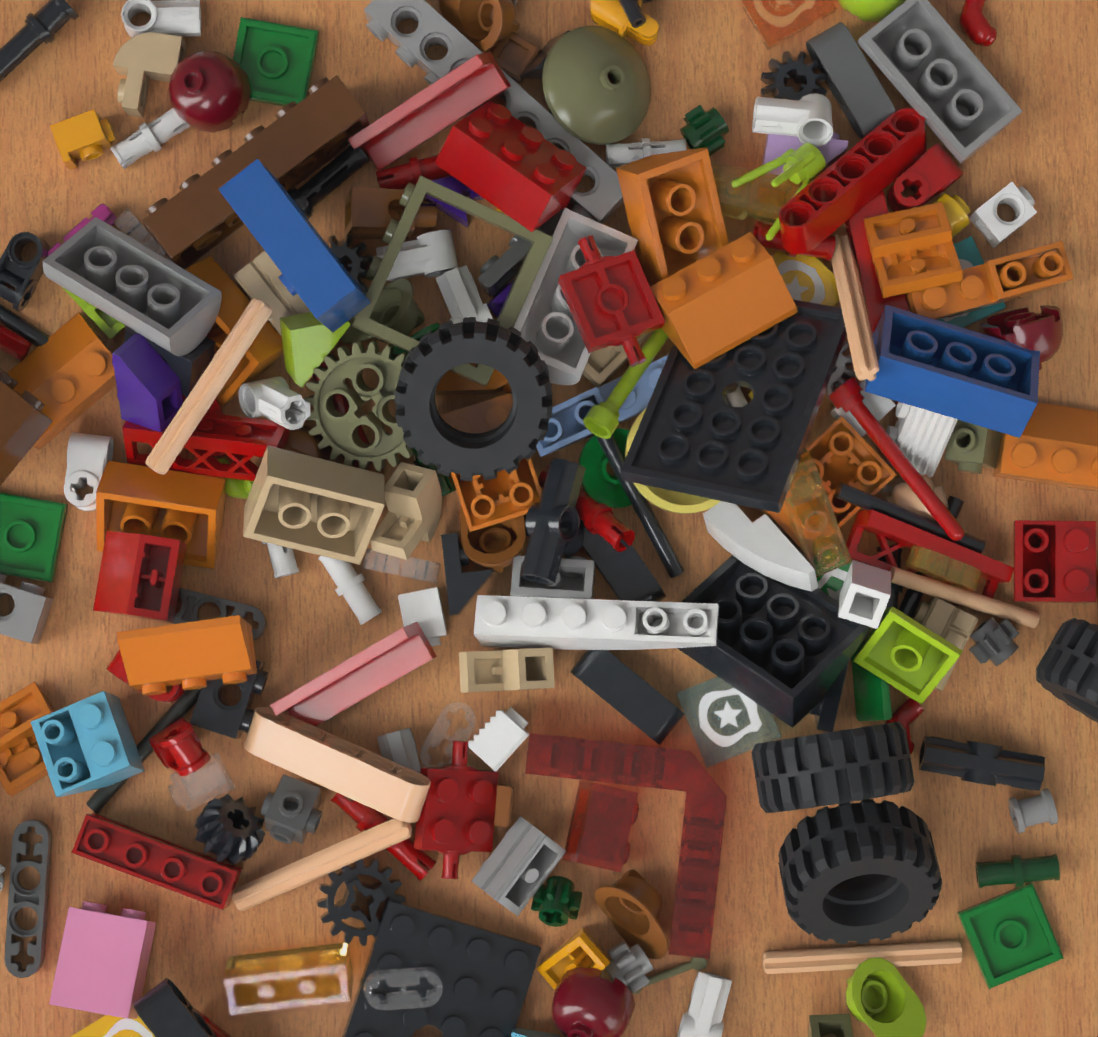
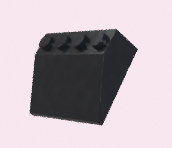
[677,555,872,728]

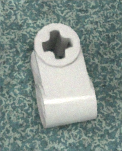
[64,432,114,511]

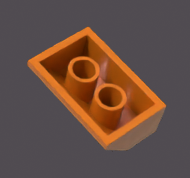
[616,148,729,285]
[650,232,797,369]
[186,256,283,406]
[7,313,116,450]
[993,403,1098,492]
[96,460,226,569]
[116,615,257,695]

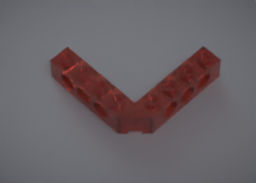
[525,732,727,959]

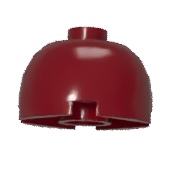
[168,50,251,133]
[980,305,1063,370]
[551,967,636,1037]

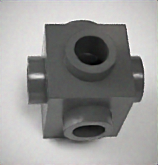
[261,774,322,844]

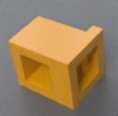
[50,109,116,170]

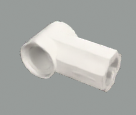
[121,0,202,38]
[752,94,833,147]
[376,230,459,282]
[435,265,493,324]
[238,376,311,430]
[677,971,732,1037]

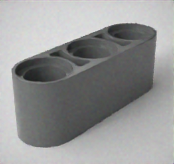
[806,22,896,139]

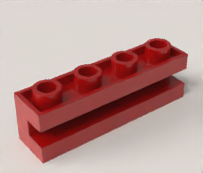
[71,812,243,910]

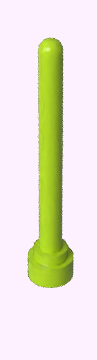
[583,328,668,439]

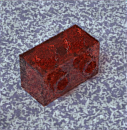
[562,781,639,872]

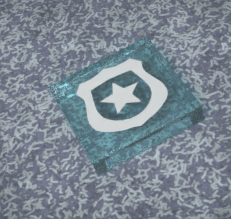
[676,676,782,767]

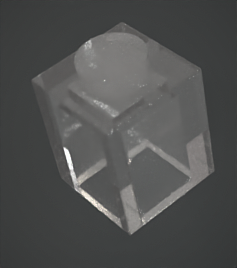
[168,753,235,812]

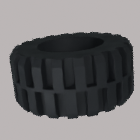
[394,317,552,481]
[1036,618,1098,723]
[751,722,915,813]
[778,799,942,944]

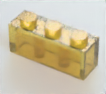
[223,942,354,1015]

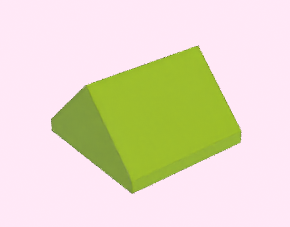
[853,606,962,704]

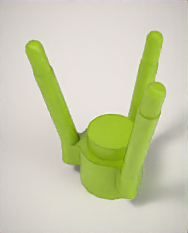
[731,142,826,241]

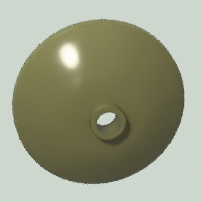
[542,26,651,145]

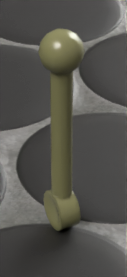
[627,954,707,994]

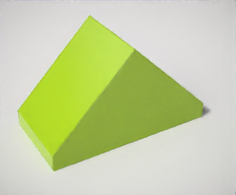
[279,312,351,388]

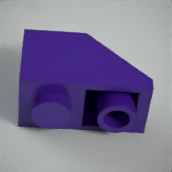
[112,333,183,432]

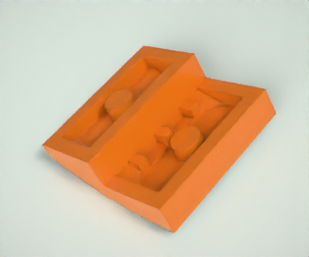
[864,202,963,298]
[0,681,55,796]

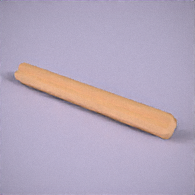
[831,234,879,381]
[146,298,272,475]
[231,818,412,911]
[762,941,963,974]

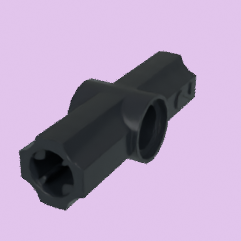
[520,458,586,585]
[918,736,1045,791]

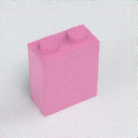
[49,901,156,1019]

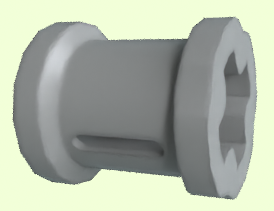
[1008,788,1058,834]

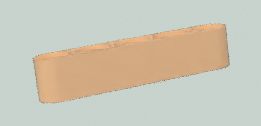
[244,707,431,823]

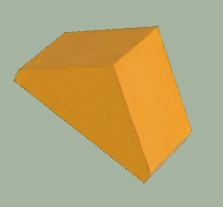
[536,927,610,990]

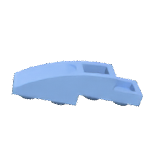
[536,355,668,457]

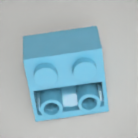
[31,691,145,797]

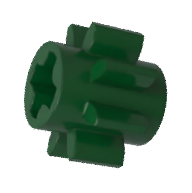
[680,105,729,156]
[531,876,582,927]

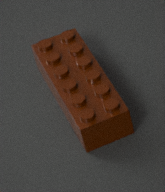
[143,75,370,270]

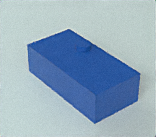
[218,159,371,333]
[865,305,1040,438]

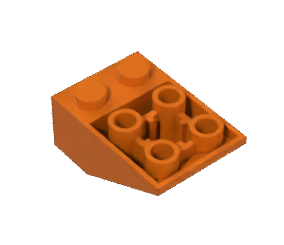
[440,393,542,532]
[758,416,897,558]

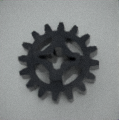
[317,858,405,946]

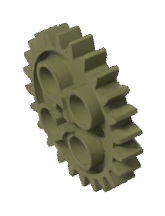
[304,340,413,472]

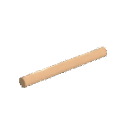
[890,567,1040,628]

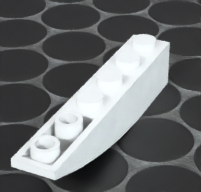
[474,595,719,650]

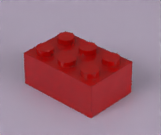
[435,100,587,232]

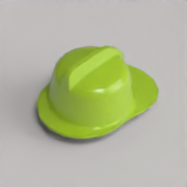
[846,957,927,1037]

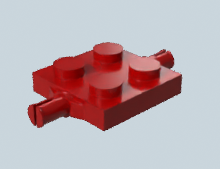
[558,235,665,367]
[414,740,499,879]

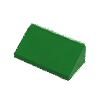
[851,641,892,721]

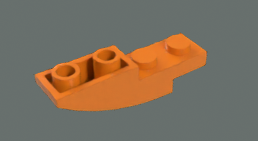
[906,241,1074,320]

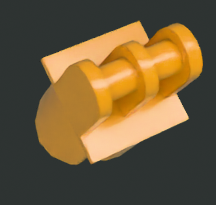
[590,0,659,46]

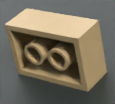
[243,446,385,565]

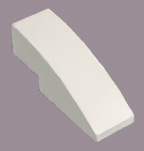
[703,501,818,592]

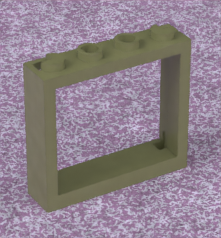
[352,176,554,386]

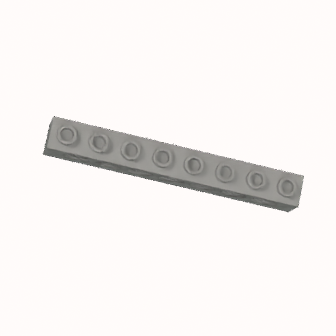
[364,0,624,224]

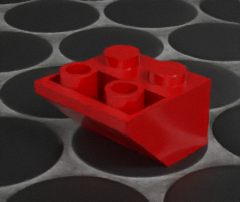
[1014,520,1096,604]
[93,531,187,623]

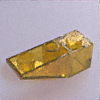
[782,447,852,578]

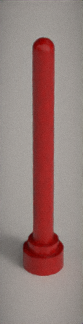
[828,377,964,541]

